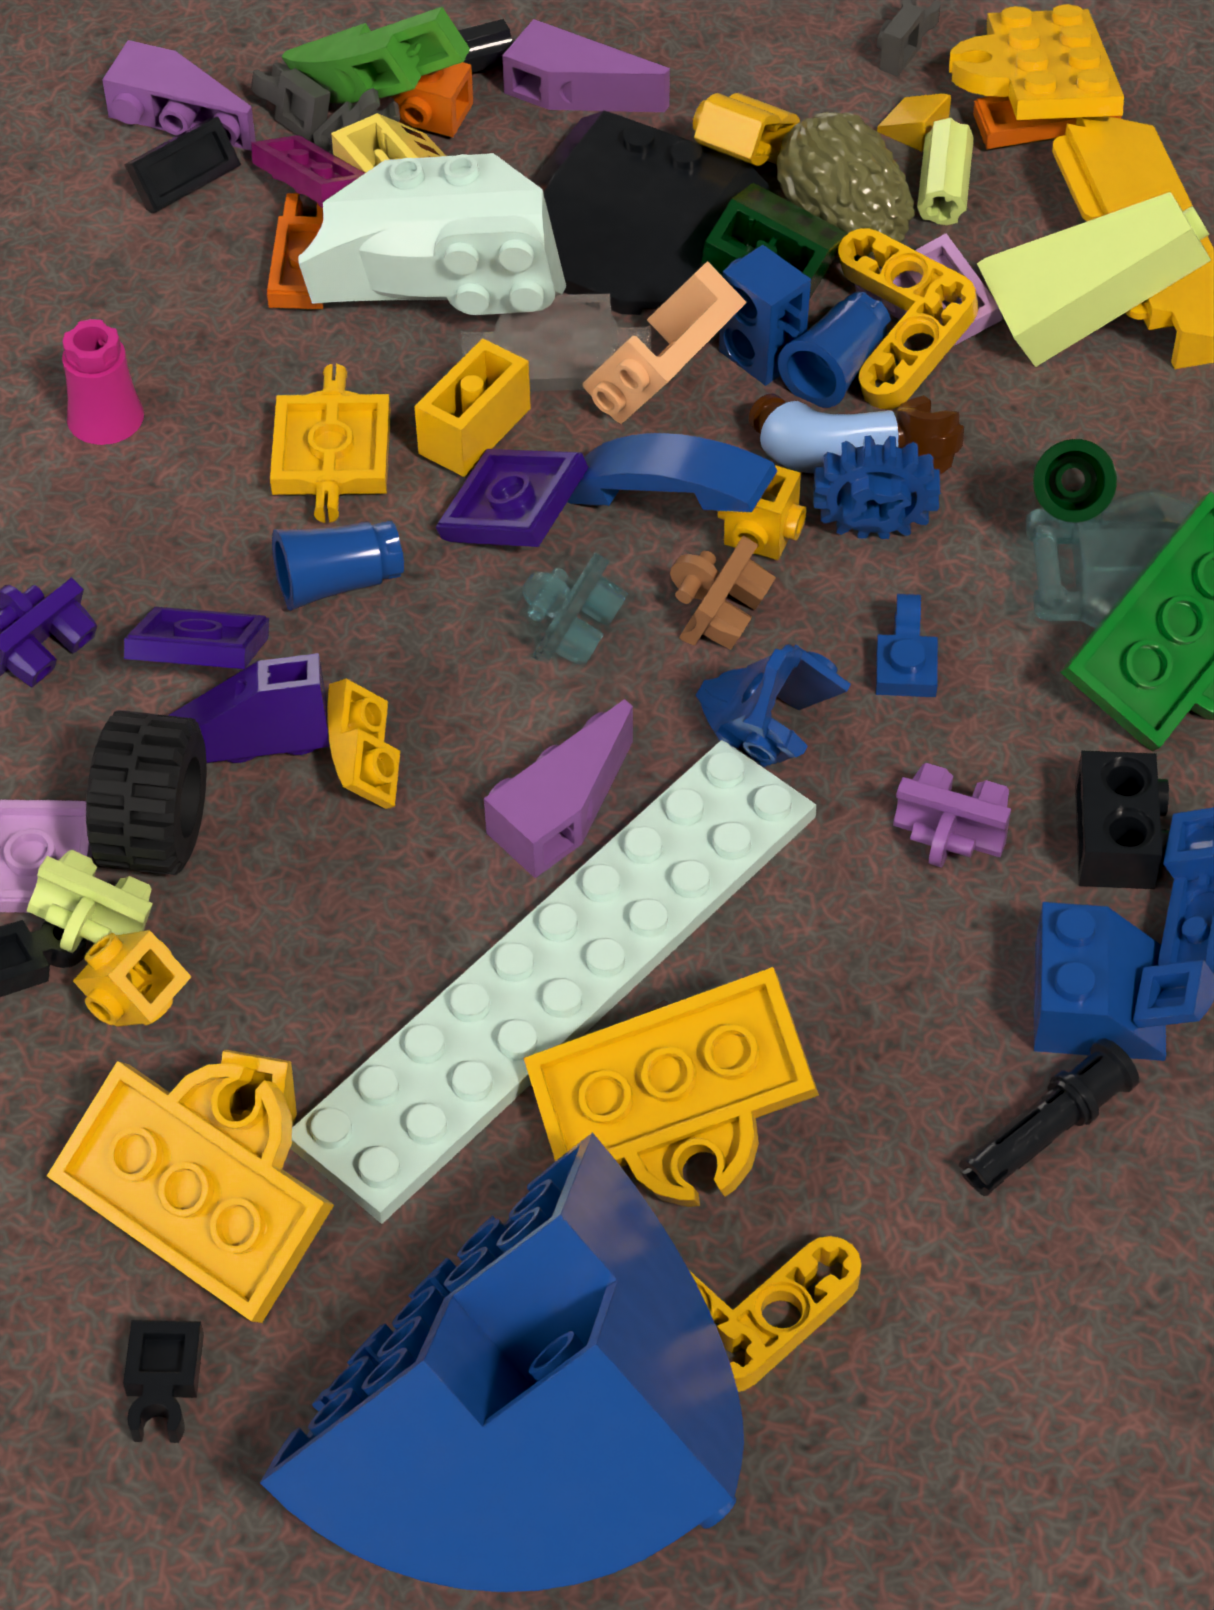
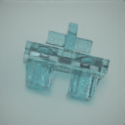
[522,552,628,667]

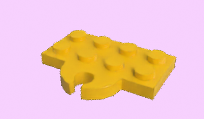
[949,4,1124,120]
[524,967,819,1207]
[47,1061,334,1323]

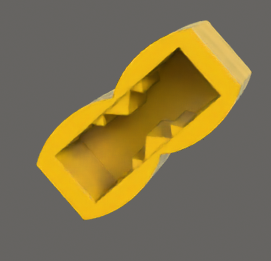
[693,93,800,166]

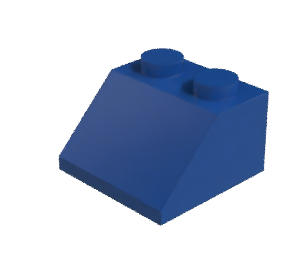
[1034,902,1166,1061]

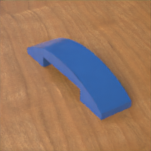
[567,433,777,512]
[1133,807,1214,1028]

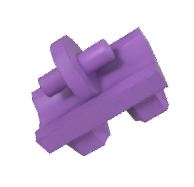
[893,763,1011,868]

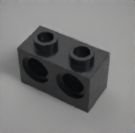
[1075,750,1170,889]

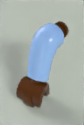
[748,394,964,474]

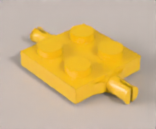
[270,364,391,523]

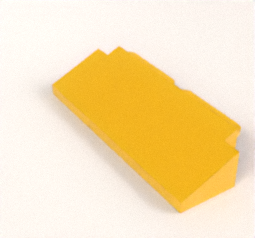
[1052,116,1214,369]

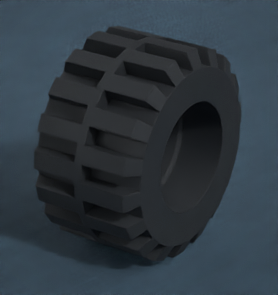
[86,710,207,875]

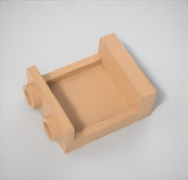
[582,261,747,424]

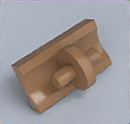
[670,535,776,650]

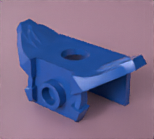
[696,644,851,767]

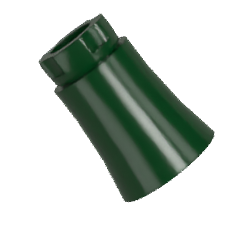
[1033,439,1117,523]

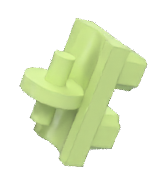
[26,849,153,953]

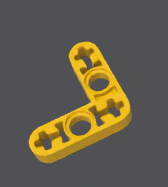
[838,228,978,410]
[689,1236,862,1392]

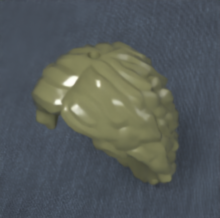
[776,112,915,258]

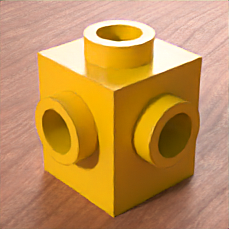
[718,465,806,560]
[73,930,191,1027]

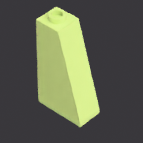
[977,192,1211,367]

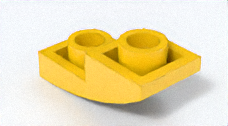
[327,678,400,809]

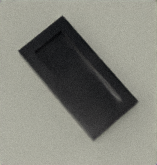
[124,116,241,213]

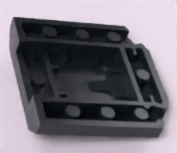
[532,110,769,315]

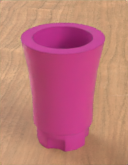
[62,319,144,445]

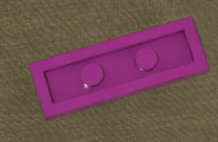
[251,135,365,208]

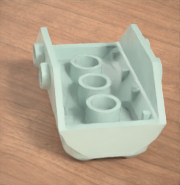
[298,153,566,315]

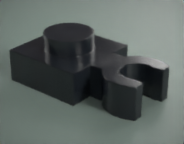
[0,920,86,997]
[123,1320,204,1443]

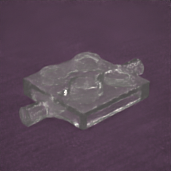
[461,294,651,391]

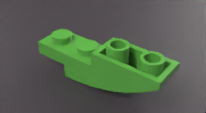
[282,7,470,103]

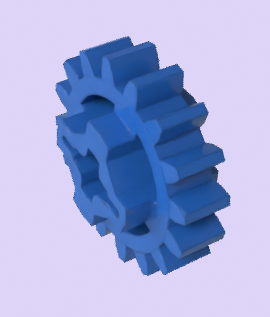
[813,435,941,539]

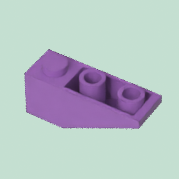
[502,19,670,112]
[102,40,256,151]
[484,699,633,878]

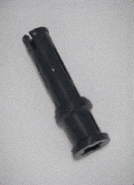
[959,1038,1140,1196]

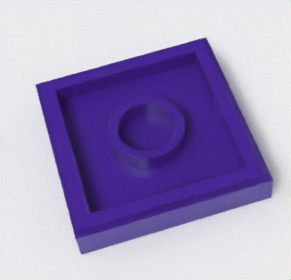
[436,449,589,547]
[124,607,269,669]

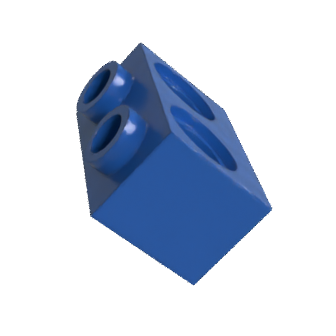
[719,245,811,386]

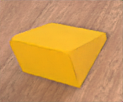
[877,93,951,152]

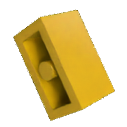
[414,338,531,477]

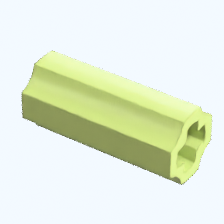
[917,118,974,225]

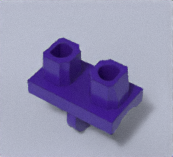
[0,577,97,688]

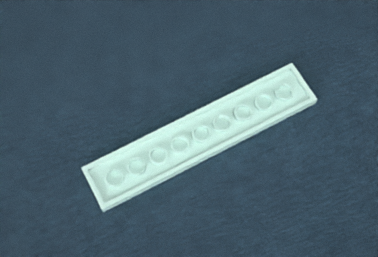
[290,740,816,1224]

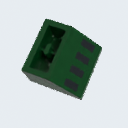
[701,183,848,298]

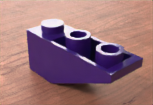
[168,653,330,763]

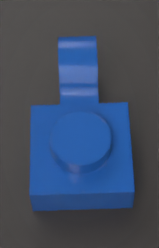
[876,594,938,697]

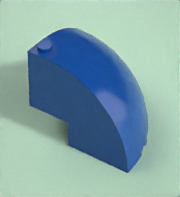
[260,1132,744,1592]

